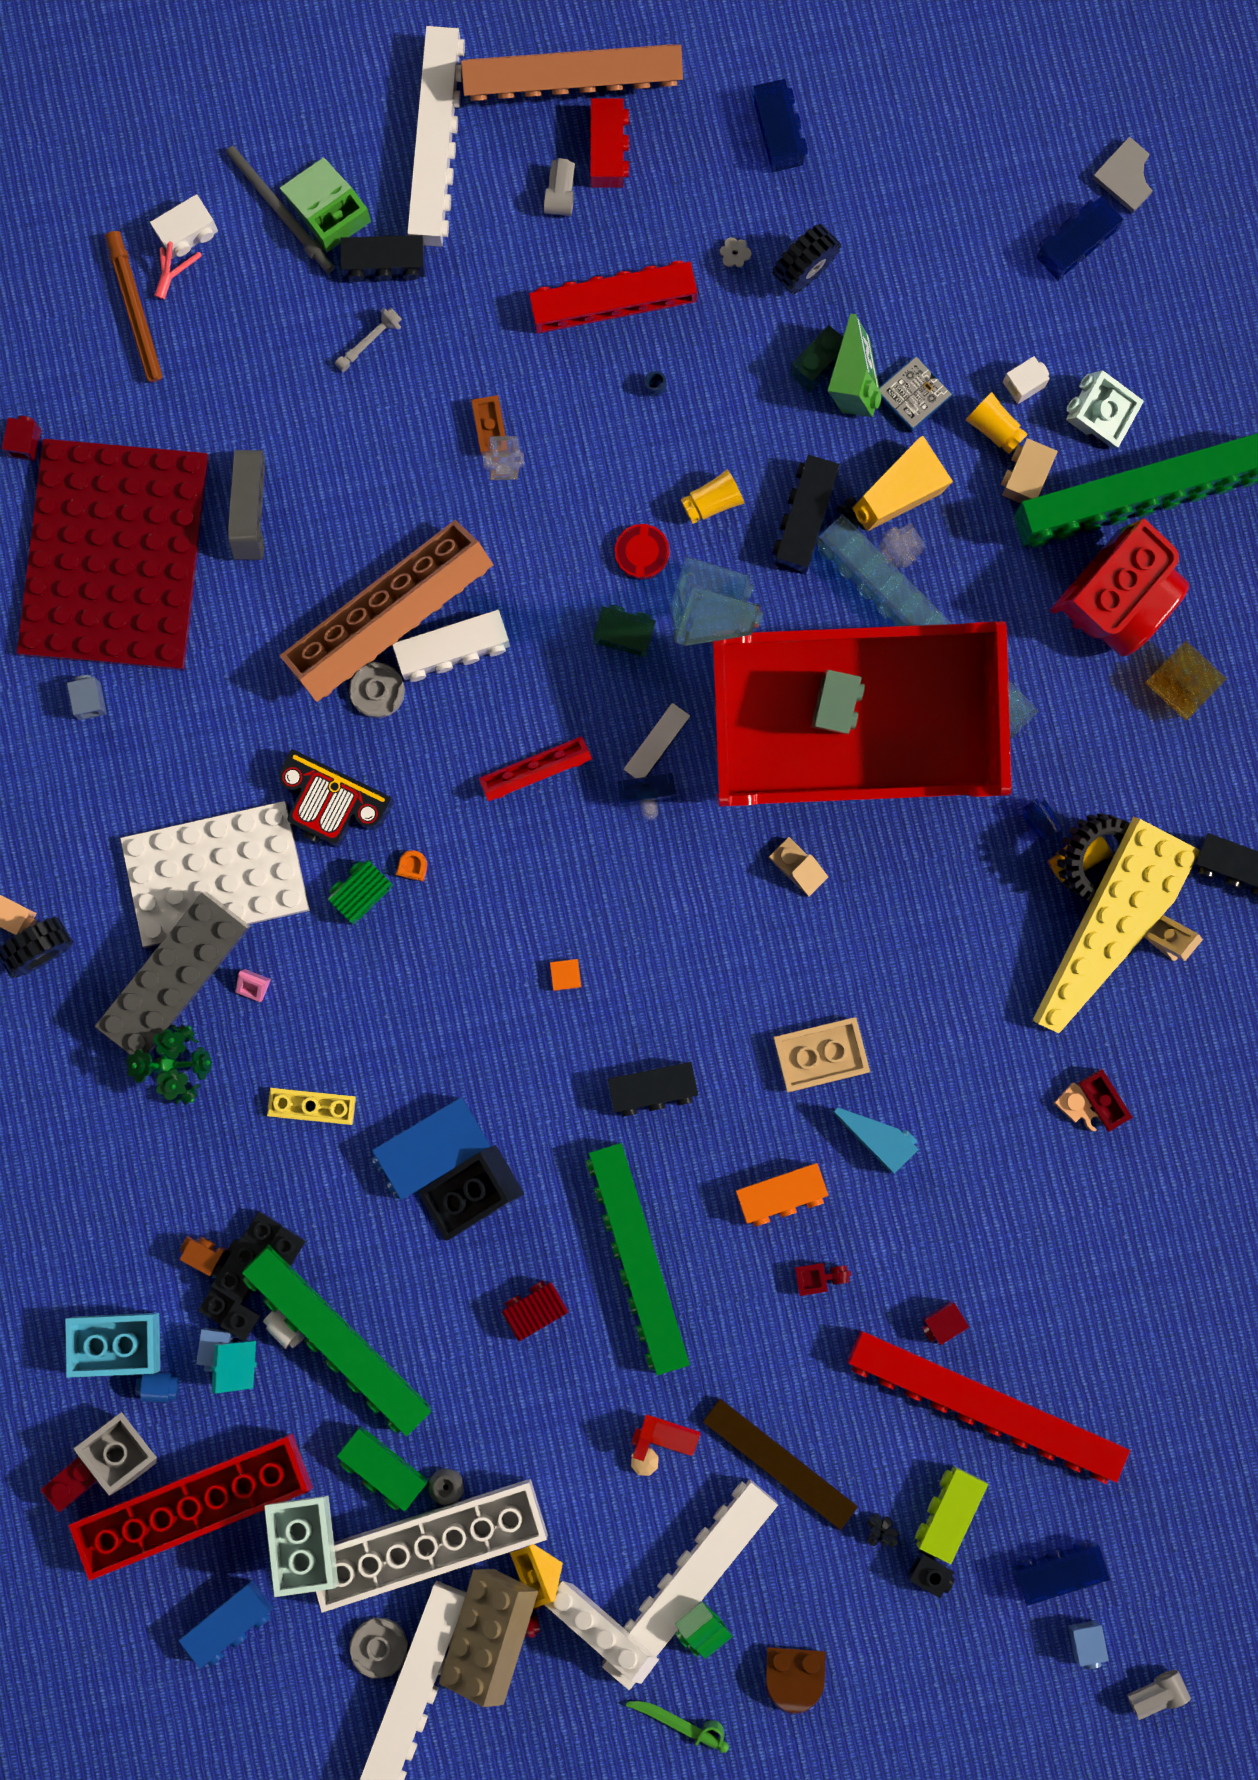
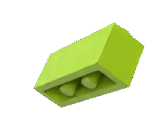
[915,1465,988,1564]

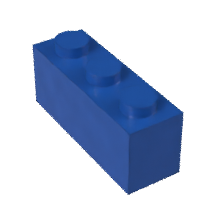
[179,1580,274,1669]

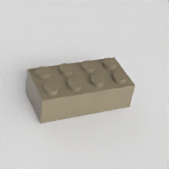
[439,1569,538,1707]

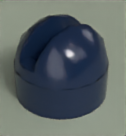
[644,371,667,396]

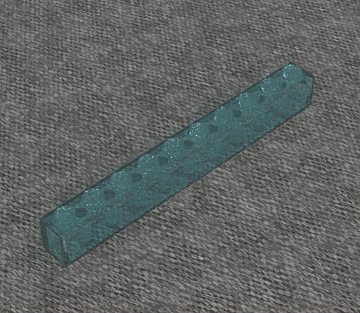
[817,514,1039,739]

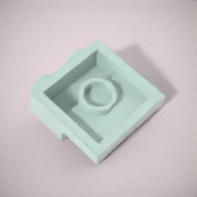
[1066,370,1144,449]

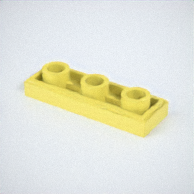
[267,1088,356,1125]

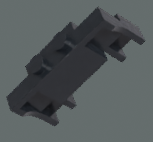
[198,1211,308,1341]

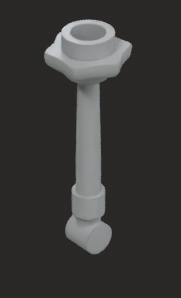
[335,307,402,372]

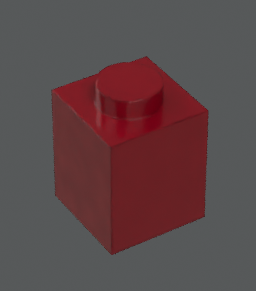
[2,416,42,461]
[922,1301,969,1346]

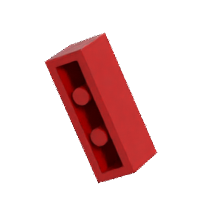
[591,98,629,188]

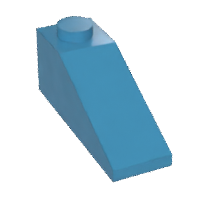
[832,1108,919,1174]

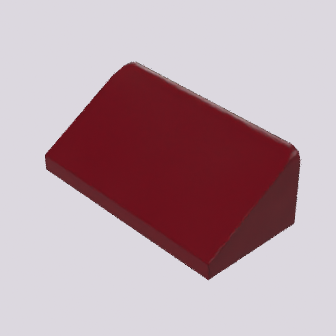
[1078,1069,1133,1132]

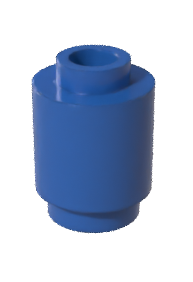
[135,1373,179,1403]

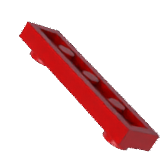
[479,736,592,801]

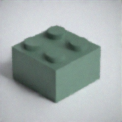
[811,670,865,734]

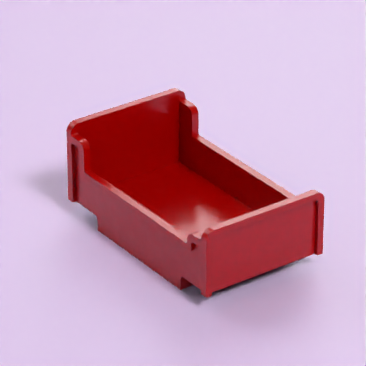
[709,621,1011,807]

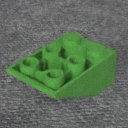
[280,157,371,252]

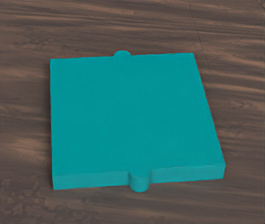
[211,1340,257,1394]

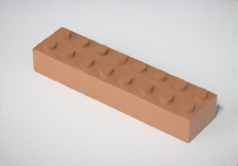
[461,44,683,101]
[279,520,494,702]

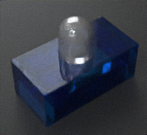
[617,773,676,821]

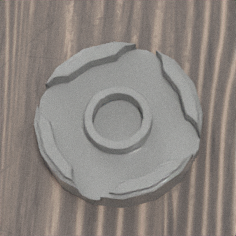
[349,662,405,718]
[350,1618,408,1678]

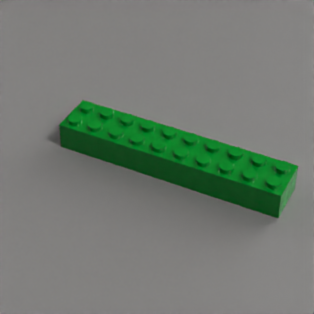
[1014,433,1258,548]

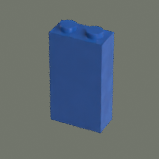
[371,1097,491,1200]

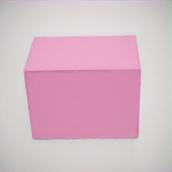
[235,969,271,1002]

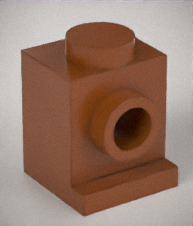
[179,1236,228,1276]

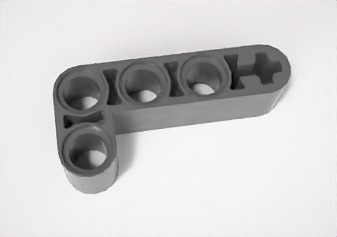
[228,450,265,560]

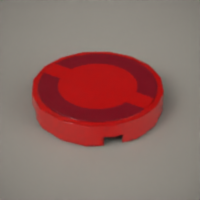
[615,524,670,580]

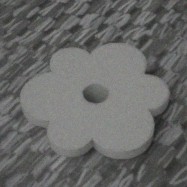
[720,237,751,267]

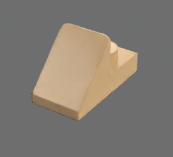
[769,837,828,897]
[1144,915,1203,961]

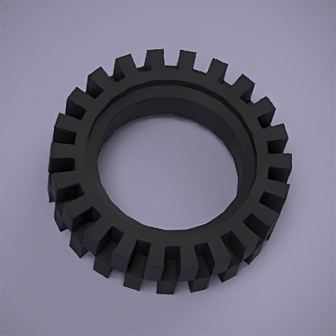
[1057,813,1130,902]

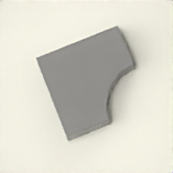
[1092,137,1153,213]

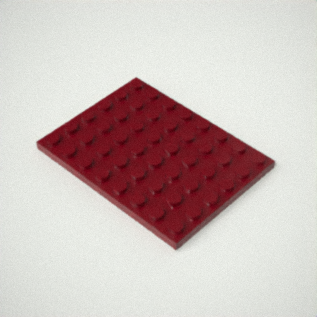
[17,439,209,671]

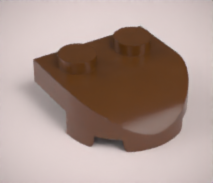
[765,1647,826,1714]

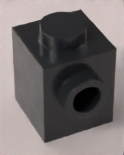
[907,1550,955,1598]

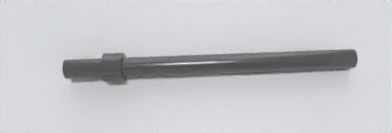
[226,146,335,274]

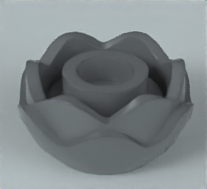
[428,1468,464,1505]

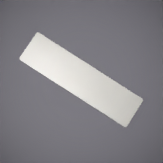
[624,703,690,782]

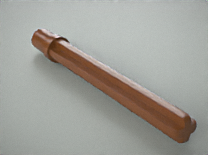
[105,231,163,383]

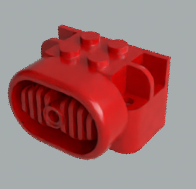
[1050,518,1189,657]

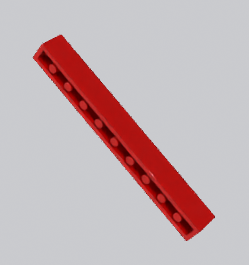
[847,1330,1130,1484]

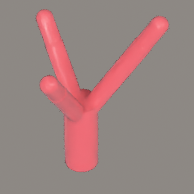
[154,241,202,300]

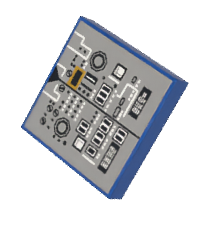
[879,355,953,432]

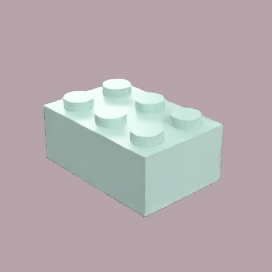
[265,1495,339,1597]

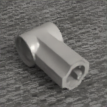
[544,158,575,216]
[1127,1670,1191,1720]

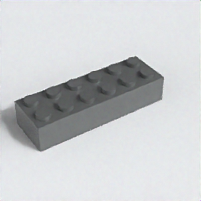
[95,892,251,1054]

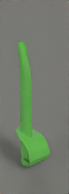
[626,1701,729,1753]

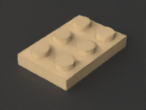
[773,1017,870,1093]

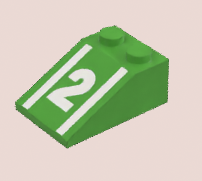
[828,313,881,417]

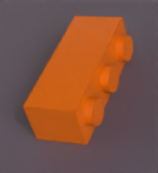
[735,1163,829,1227]

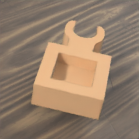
[1054,1082,1101,1131]

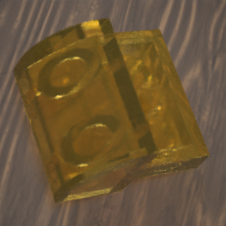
[1145,640,1227,721]

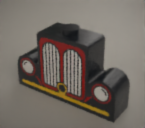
[279,748,394,848]

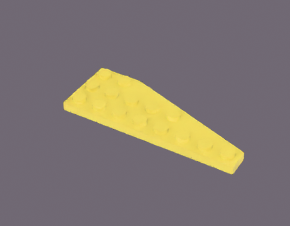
[1032,817,1200,1033]

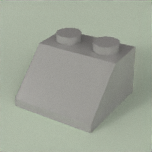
[73,1412,157,1496]

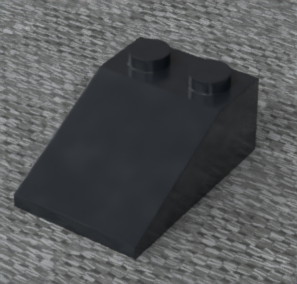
[418,1145,524,1241]

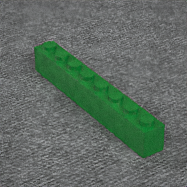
[585,1143,690,1376]
[242,1244,431,1437]

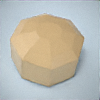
[631,1447,658,1476]

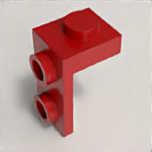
[631,1414,700,1462]

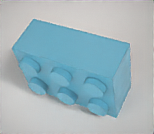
[65,1313,160,1378]

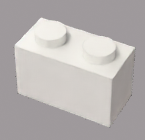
[150,194,218,259]

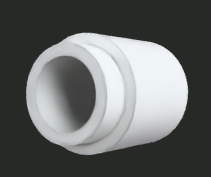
[263,1310,305,1348]

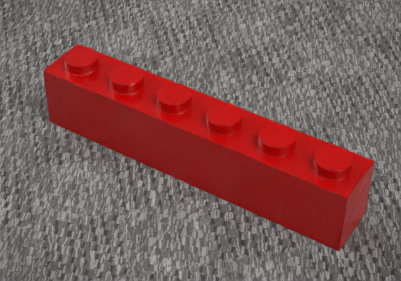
[529,260,697,334]

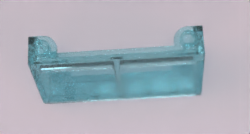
[669,556,763,646]

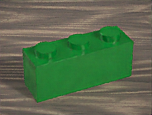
[337,1426,429,1512]

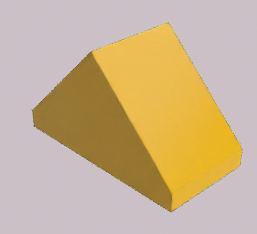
[510,1544,563,1608]

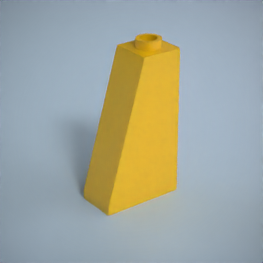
[852,436,953,531]

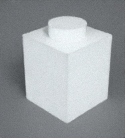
[1003,356,1050,404]

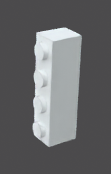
[393,610,510,682]
[545,1581,659,1684]

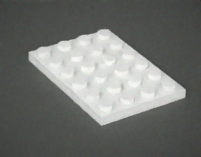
[121,801,310,948]

